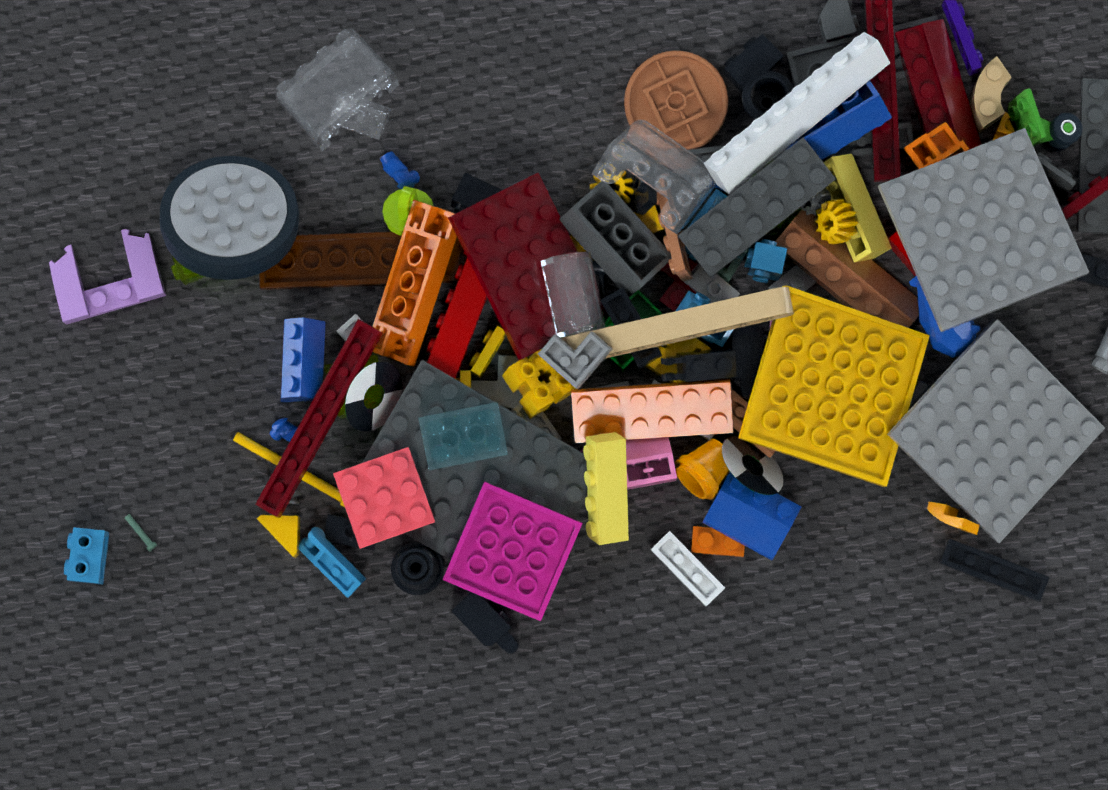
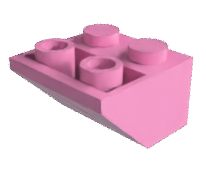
[626,437,677,490]

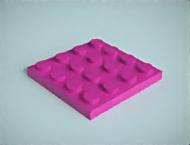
[443,481,583,621]

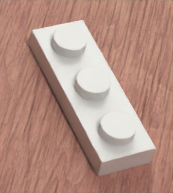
[651,531,725,606]

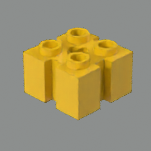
[502,349,576,419]

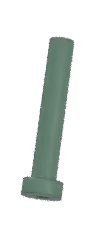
[125,514,157,552]

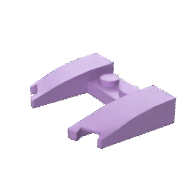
[49,229,166,324]

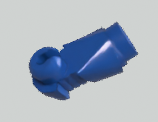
[380,151,420,189]
[270,418,298,442]

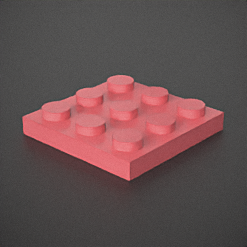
[333,447,435,549]

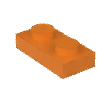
[691,526,745,557]

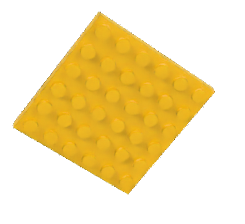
[738,285,930,487]

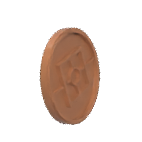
[624,51,728,153]

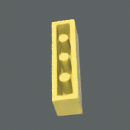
[823,154,892,263]
[583,432,629,545]

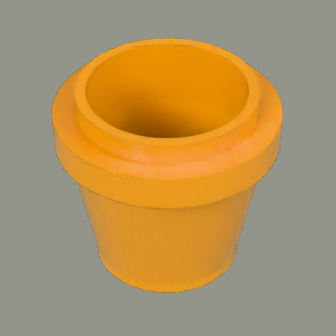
[675,439,730,500]

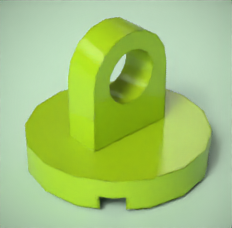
[382,186,434,236]

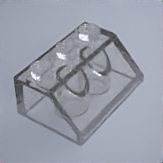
[541,252,606,338]

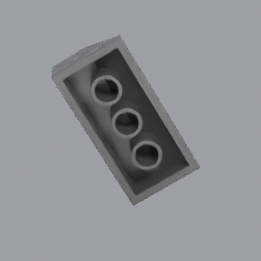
[559,179,672,297]

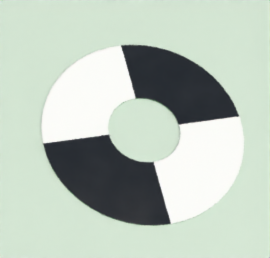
[345,362,402,432]
[722,436,783,495]

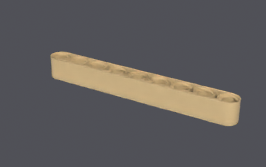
[562,287,794,359]

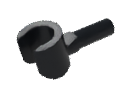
[591,260,607,297]

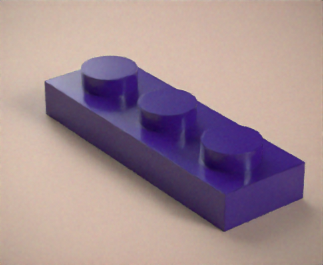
[941,0,984,76]

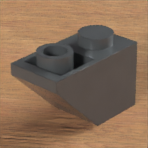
[818,0,859,43]

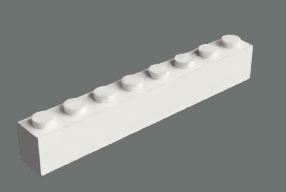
[704,32,890,195]

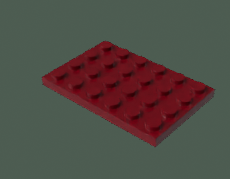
[448,173,607,360]

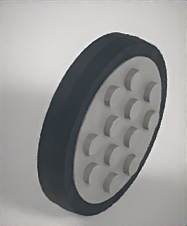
[160,156,299,280]

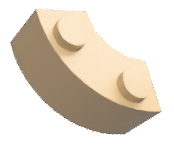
[970,57,1012,133]

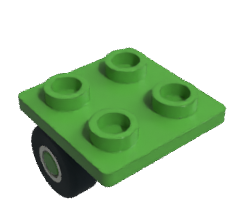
[1008,88,1083,152]

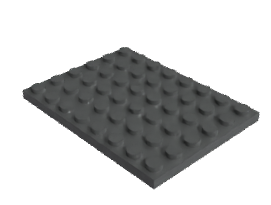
[362,360,588,560]

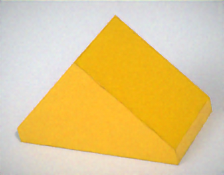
[257,515,301,558]

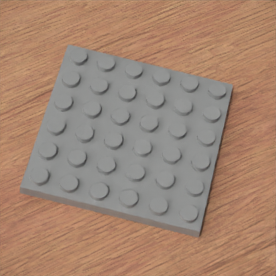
[878,128,1089,332]
[887,319,1105,543]

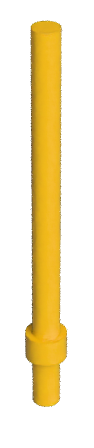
[233,432,345,508]

